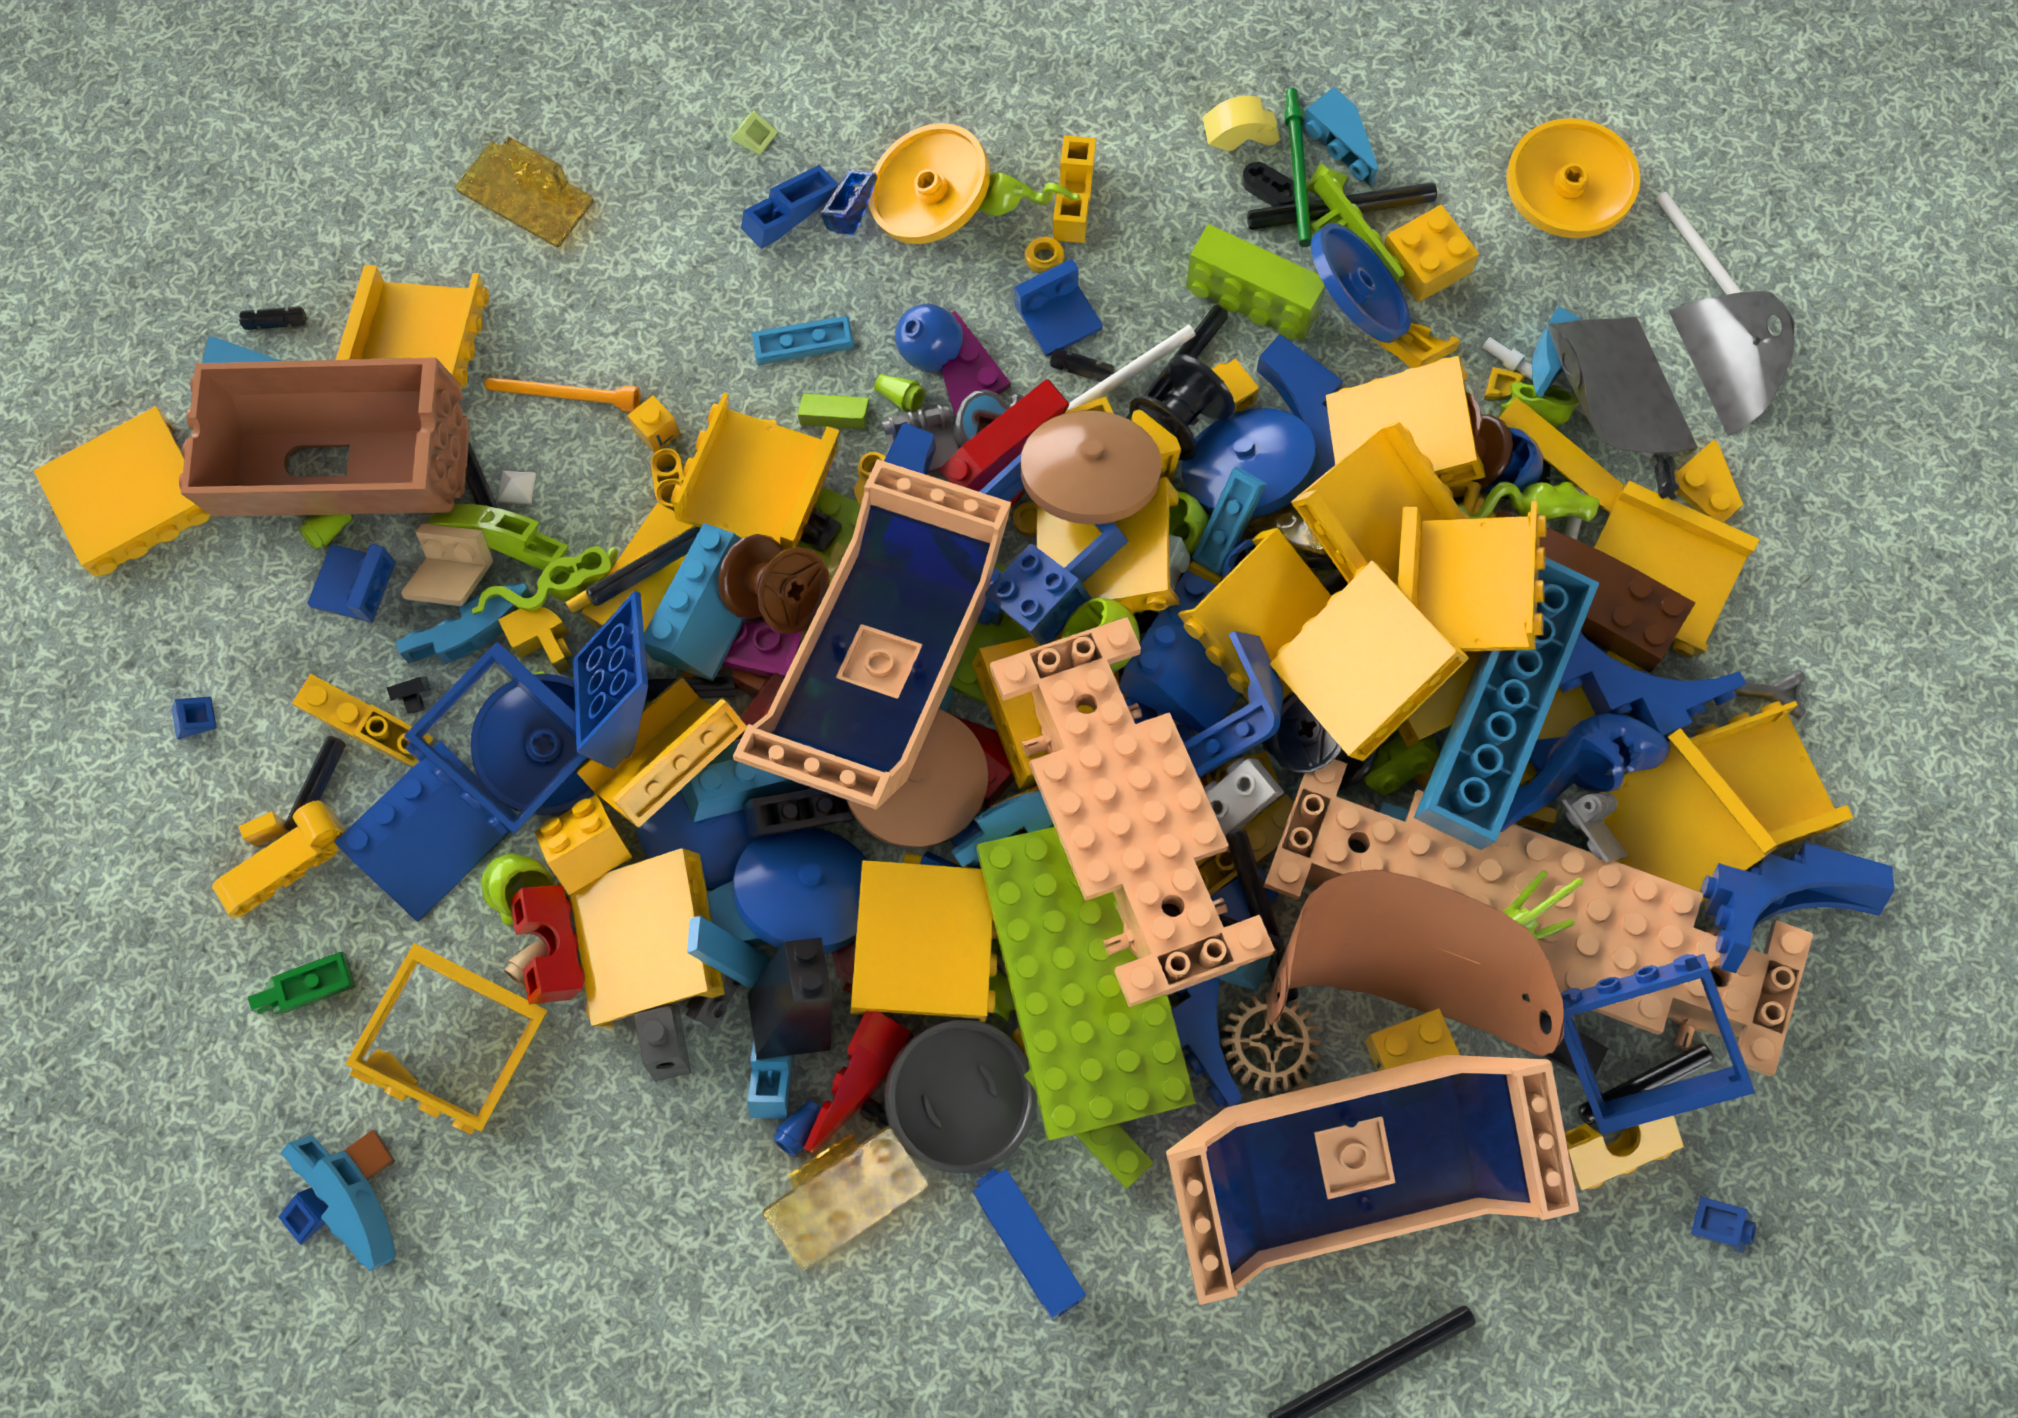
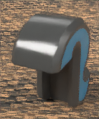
[953,390,1024,447]

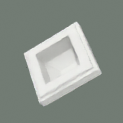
[498,471,536,505]

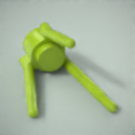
[1502,870,1583,940]

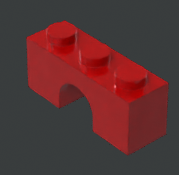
[510,885,585,1005]

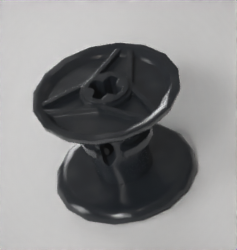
[1129,355,1235,461]
[1268,692,1379,790]

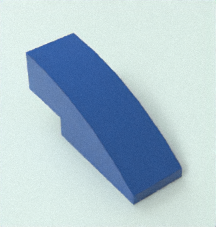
[741,165,840,249]

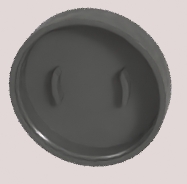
[884,1020,1037,1173]

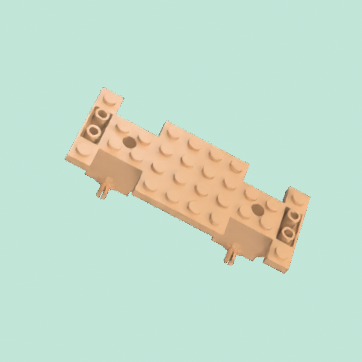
[990,617,1275,1007]

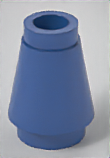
[773,1100,821,1158]

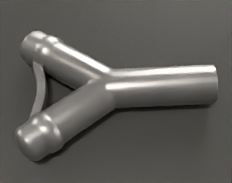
[1734,670,1806,719]

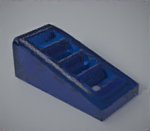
[820,169,878,235]

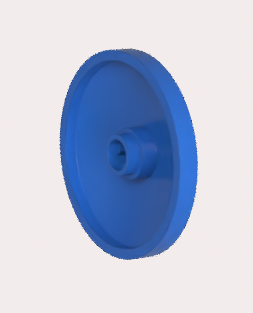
[1311,223,1411,343]
[1181,408,1318,518]
[470,674,595,815]
[637,790,759,891]
[732,828,868,953]

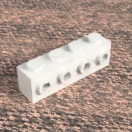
[1195,757,1284,863]

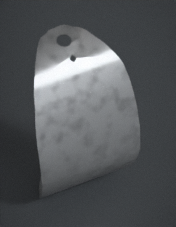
[1547,291,1795,453]

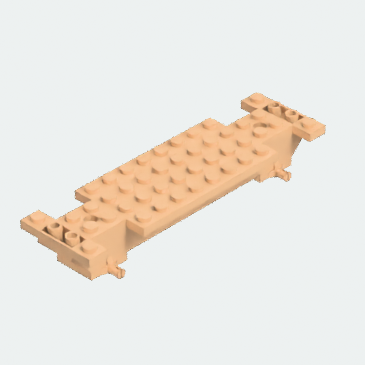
[1263,759,1813,1077]

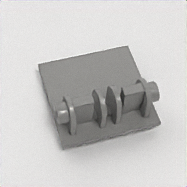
[881,404,958,472]
[1562,792,1629,863]

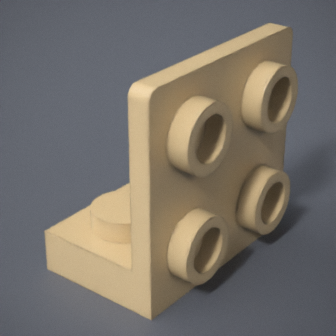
[401,523,494,606]

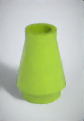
[874,373,925,412]
[298,514,353,550]

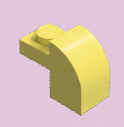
[1203,96,1280,151]

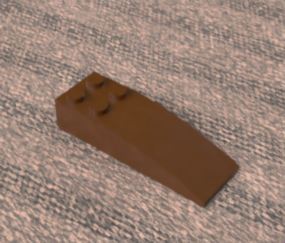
[1494,510,1695,673]

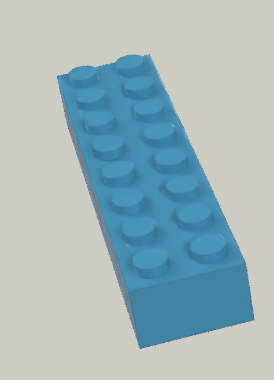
[1414,557,1599,850]

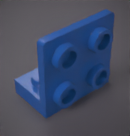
[1014,259,1103,357]
[308,543,396,623]
[985,544,1091,646]

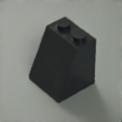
[747,937,833,1060]

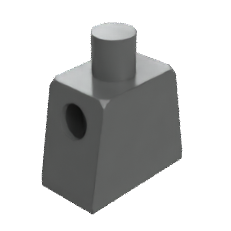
[635,1005,691,1082]

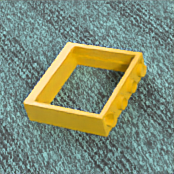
[345,943,548,1135]

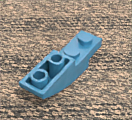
[395,583,533,664]
[951,790,1055,867]
[281,1135,396,1271]

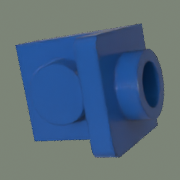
[1691,1196,1756,1253]

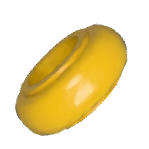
[1025,236,1065,274]

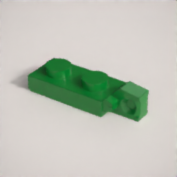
[248,951,356,1015]

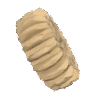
[1220,993,1321,1094]

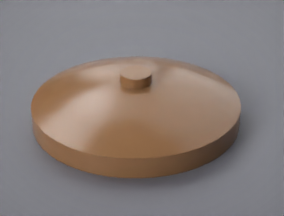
[1021,411,1162,524]
[846,708,988,849]

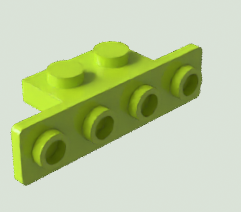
[1311,172,1405,283]

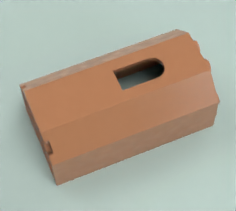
[179,357,470,517]

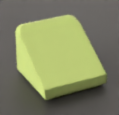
[730,110,778,155]

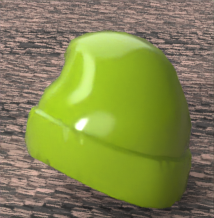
[481,852,553,926]

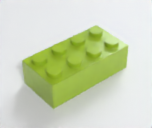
[1186,224,1326,341]

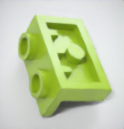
[1364,735,1440,797]

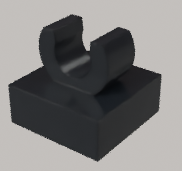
[801,508,842,554]
[386,676,431,714]

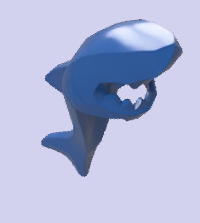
[1500,713,1670,832]

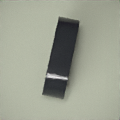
[1242,162,1295,207]

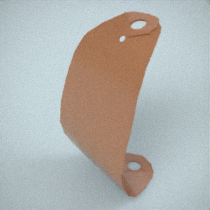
[1267,869,1564,1057]

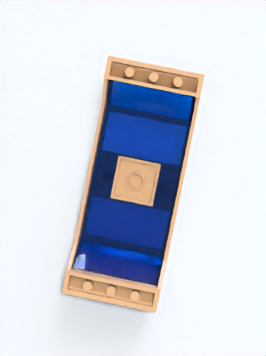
[733,459,1011,810]
[1166,1055,1579,1305]

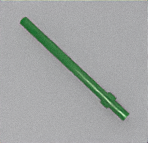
[1284,88,1312,247]

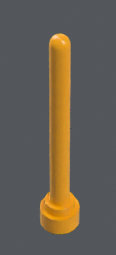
[484,377,641,413]

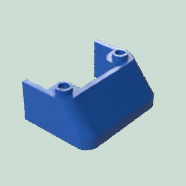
[1124,631,1283,778]

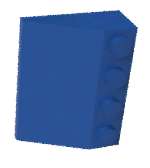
[1119,570,1240,733]
[573,591,648,770]
[334,741,517,922]

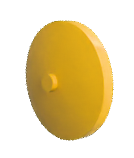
[1506,118,1640,238]
[868,123,990,244]

